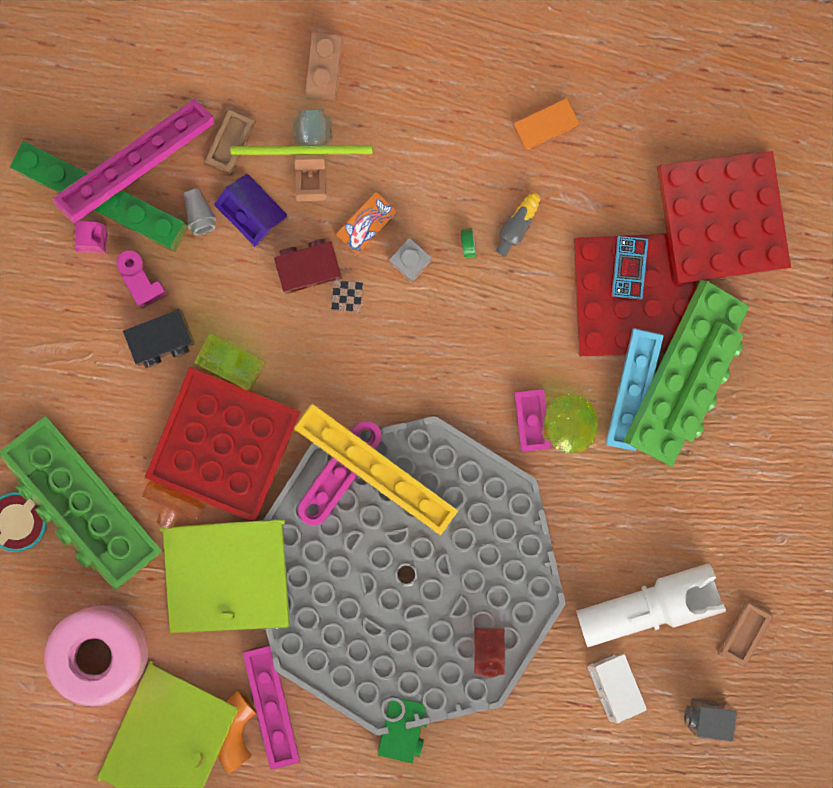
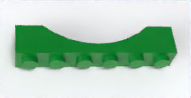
[10,141,188,252]

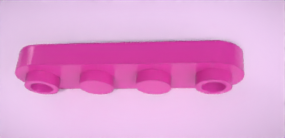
[298,421,381,525]

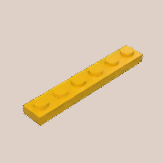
[294,403,458,535]

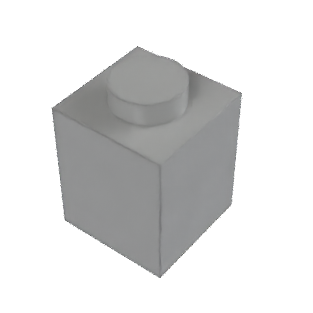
[389,238,432,283]

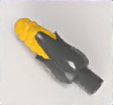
[495,192,540,257]

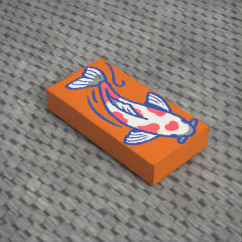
[335,192,398,256]

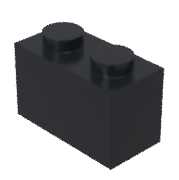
[123,309,195,369]

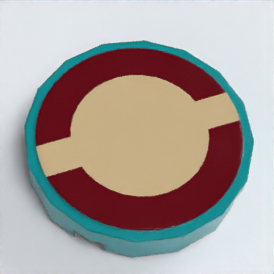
[0,492,47,552]

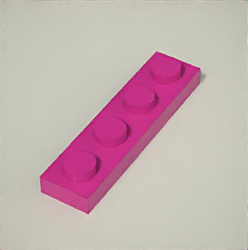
[243,645,300,770]

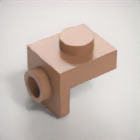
[294,154,326,202]

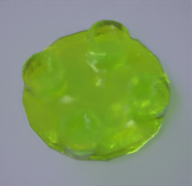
[542,394,599,454]

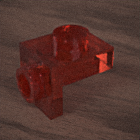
[474,628,505,678]

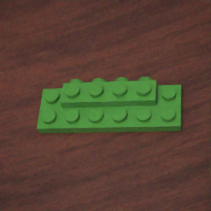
[623,280,749,467]
[0,416,162,591]

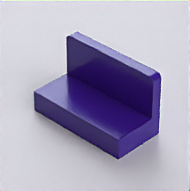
[214,174,287,247]

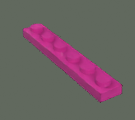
[53,99,214,224]

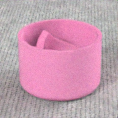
[44,605,148,706]

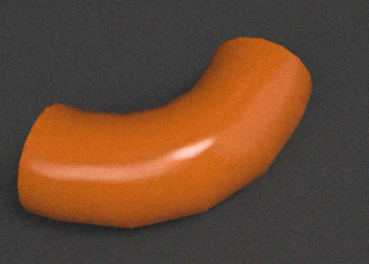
[217,689,257,774]

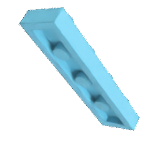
[605,328,663,451]

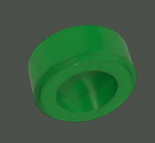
[461,228,477,259]

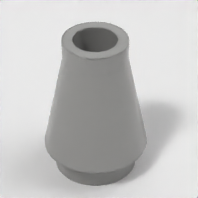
[183,189,216,235]

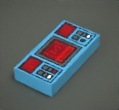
[611,236,648,299]

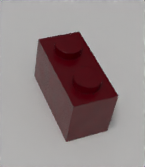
[274,239,342,294]

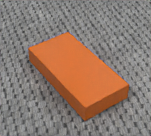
[513,98,580,151]

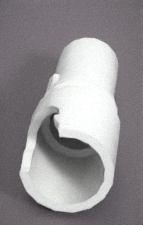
[576,563,726,647]

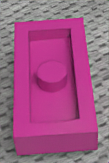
[514,389,551,452]

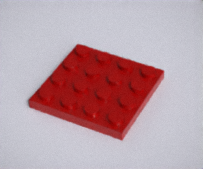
[657,151,791,285]
[574,234,696,357]
[144,367,301,521]

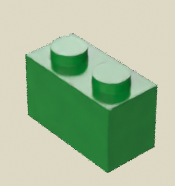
[377,696,428,764]

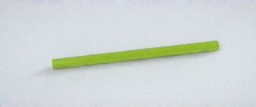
[230,145,373,155]

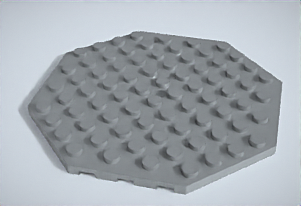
[264,416,566,735]

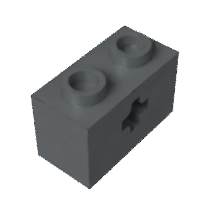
[684,699,737,742]

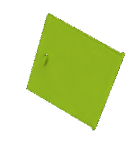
[160,519,290,633]
[97,660,239,788]

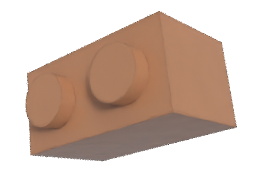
[305,32,343,102]

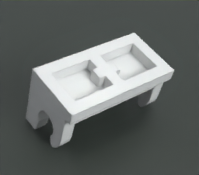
[587,654,647,723]

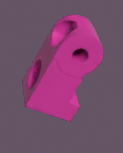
[73,221,108,253]
[116,250,168,308]

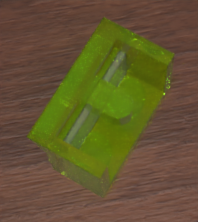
[194,333,266,390]

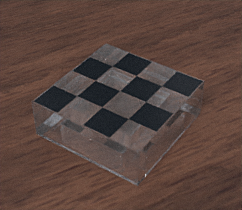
[331,280,363,313]

